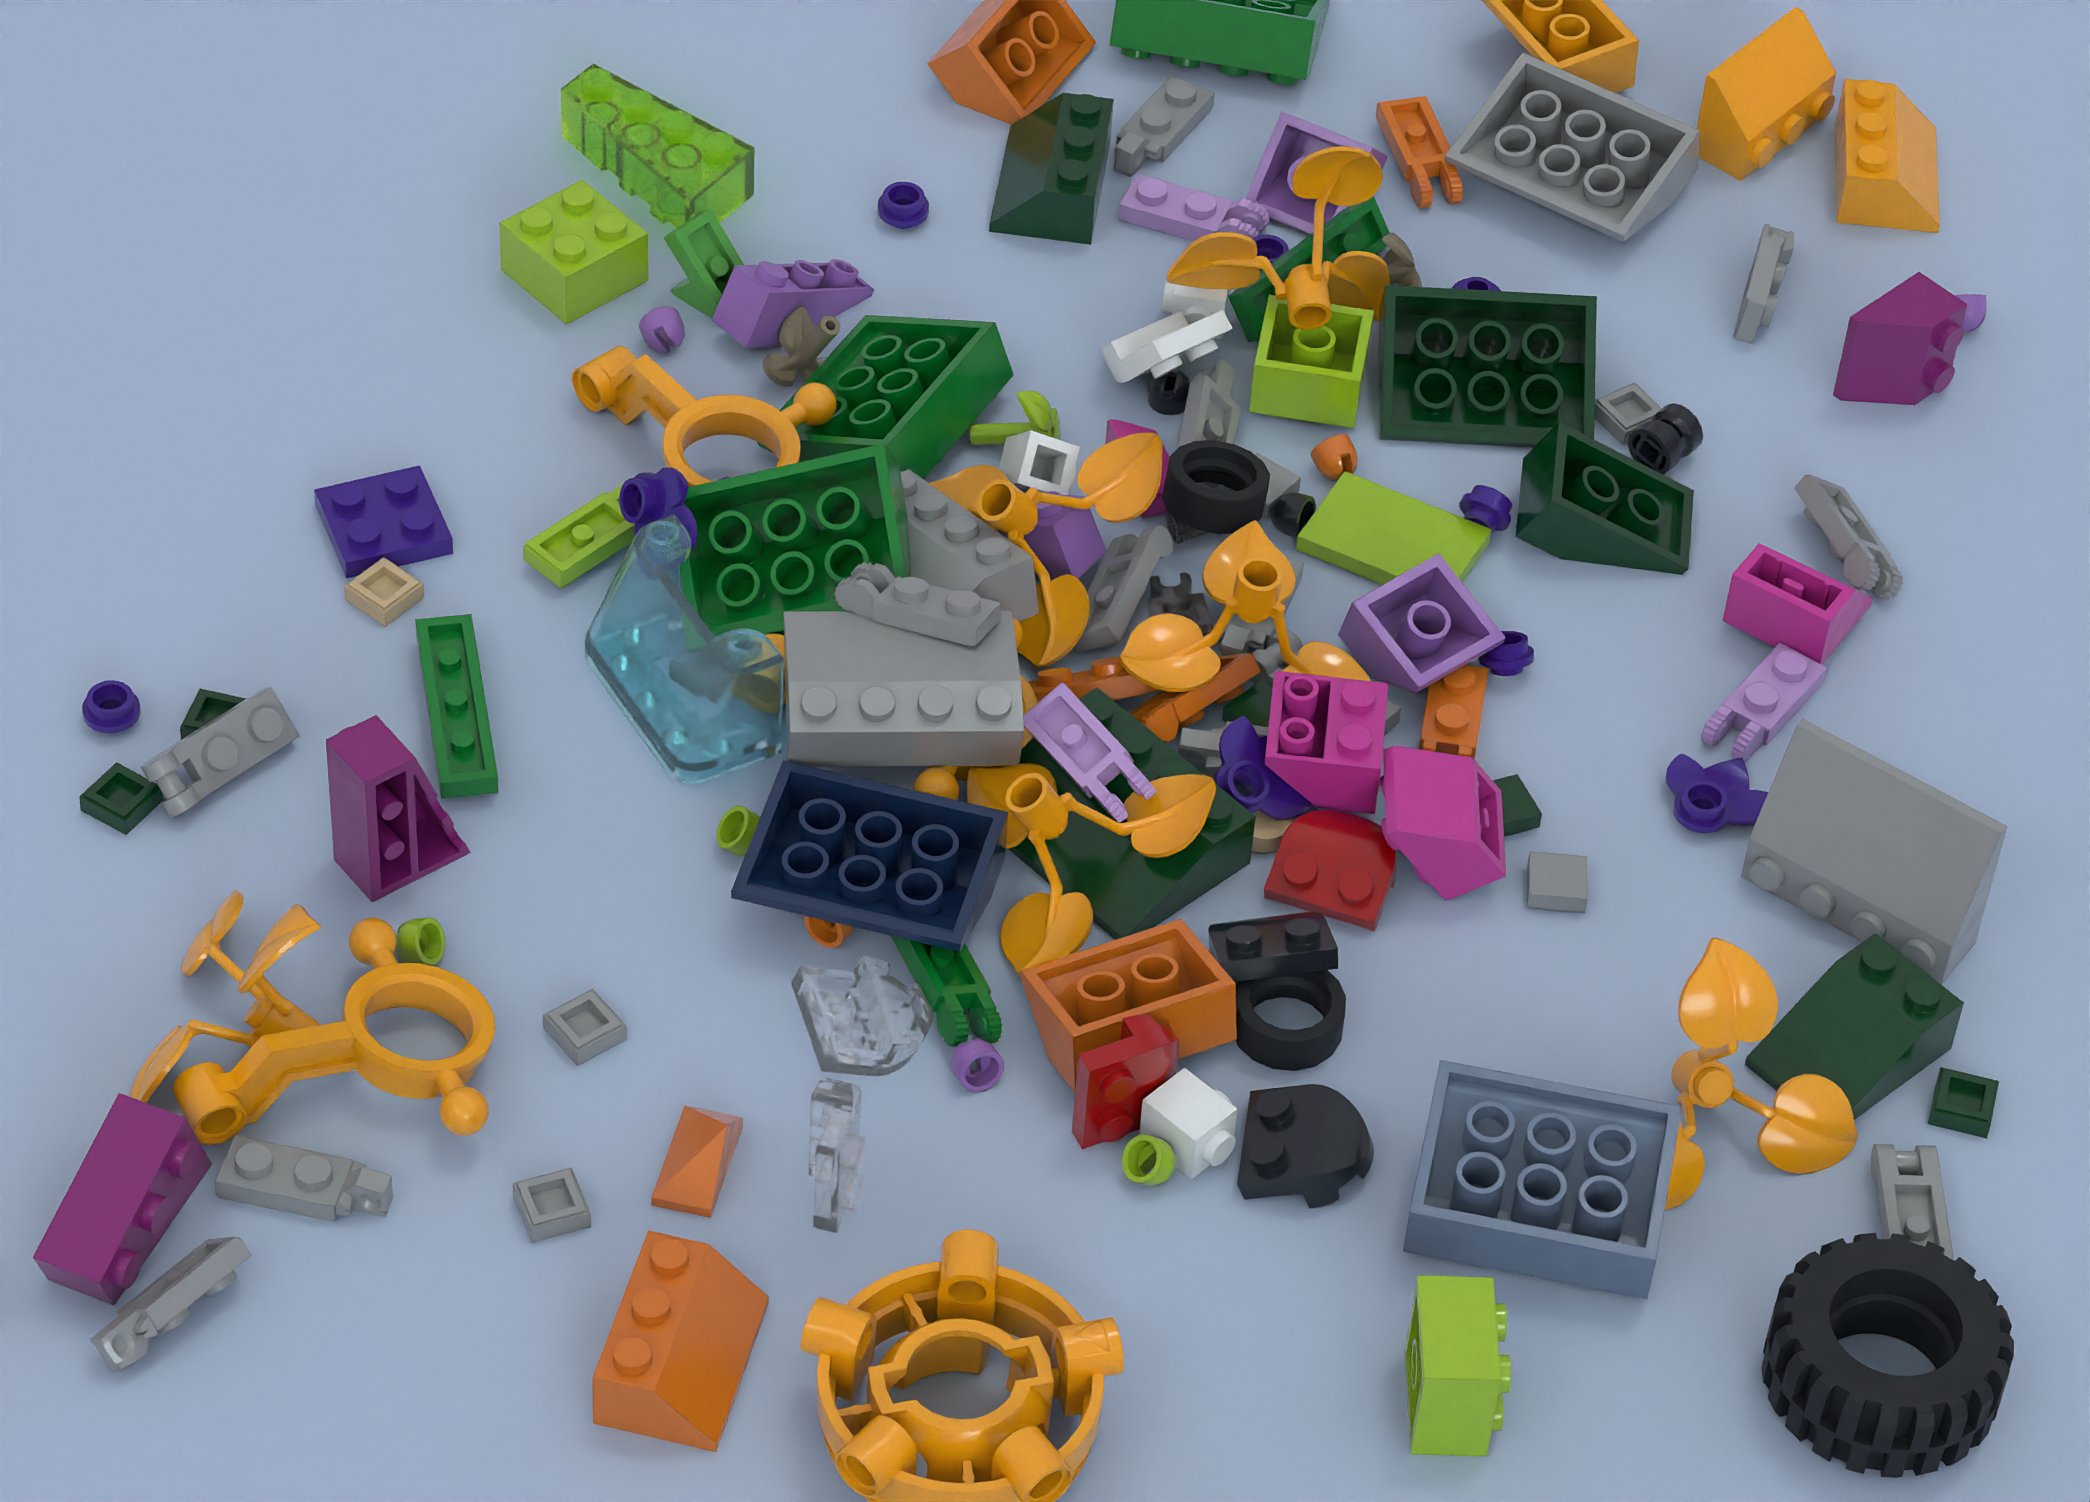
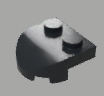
[1208,912,1338,982]
[1237,1084,1374,1209]

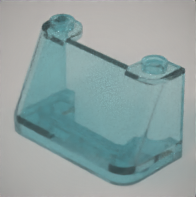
[585,514,784,785]

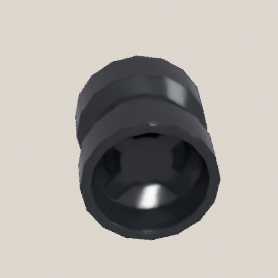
[1628,403,1703,475]

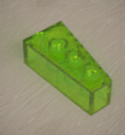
[561,63,755,228]

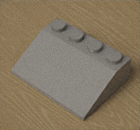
[1445,52,1700,242]
[900,469,1039,622]
[783,611,1024,767]
[1741,719,2008,985]

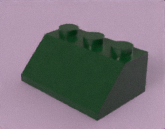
[989,92,1114,245]

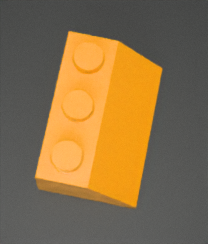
[1482,0,1639,93]
[1697,7,1836,181]
[1835,79,1940,233]

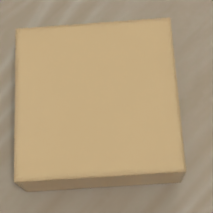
[344,557,424,627]

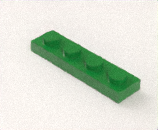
[1228,196,1390,342]
[415,614,499,799]

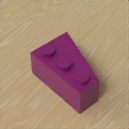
[326,715,471,903]
[33,1093,212,1305]

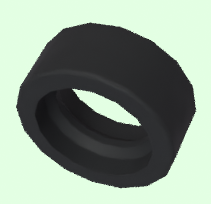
[1162,440,1270,534]
[1235,970,1346,1071]

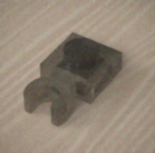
[1148,572,1213,637]

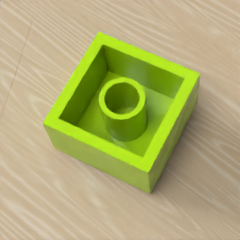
[499,179,649,325]
[1249,294,1374,428]
[1404,1275,1511,1456]

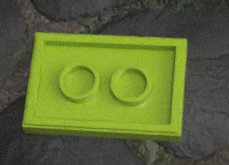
[1296,471,1492,585]

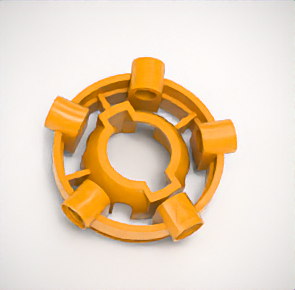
[801,1229,1124,1502]

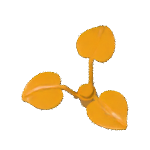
[1167,146,1391,329]
[929,433,1162,668]
[1119,520,1371,692]
[967,764,1216,976]
[129,890,321,1103]
[1665,938,1858,1210]

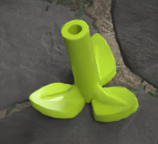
[970,390,1061,445]

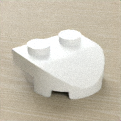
[1101,310,1233,383]

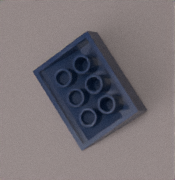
[731,760,1008,952]

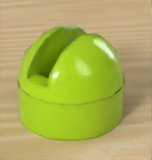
[716,805,760,856]
[395,918,445,965]
[1122,1134,1176,1186]

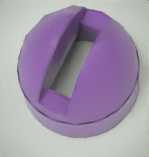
[1955,294,1987,332]
[639,306,685,354]
[951,1038,1004,1092]

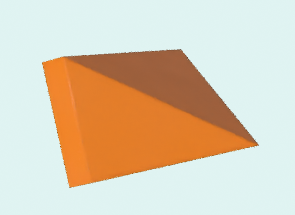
[651,1105,743,1218]

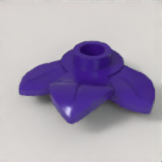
[619,467,697,577]
[1214,716,1312,820]
[1666,753,1768,833]

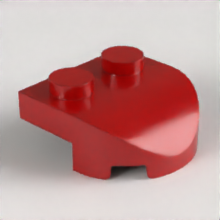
[1264,810,1396,931]
[1072,1014,1180,1149]

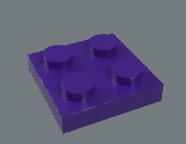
[314,465,453,579]

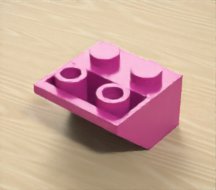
[1723,543,1873,665]
[1265,671,1388,814]
[1380,746,1506,901]

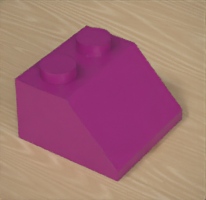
[1833,272,1967,405]

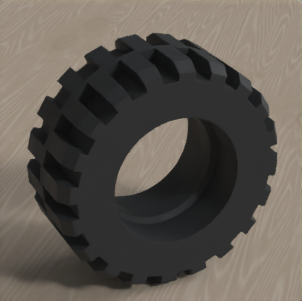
[1761,1233,2014,1478]

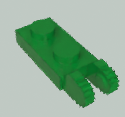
[891,936,1003,1047]

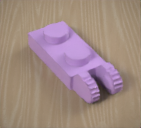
[1118,174,1270,241]
[1701,643,1827,762]
[1023,682,1157,823]

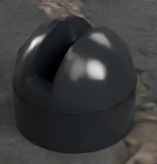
[1148,370,1190,415]
[1270,492,1316,537]

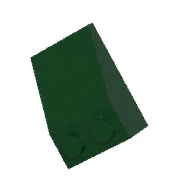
[1515,422,1694,575]
[1745,933,1964,1120]

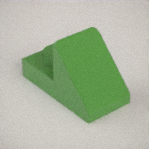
[664,208,744,319]

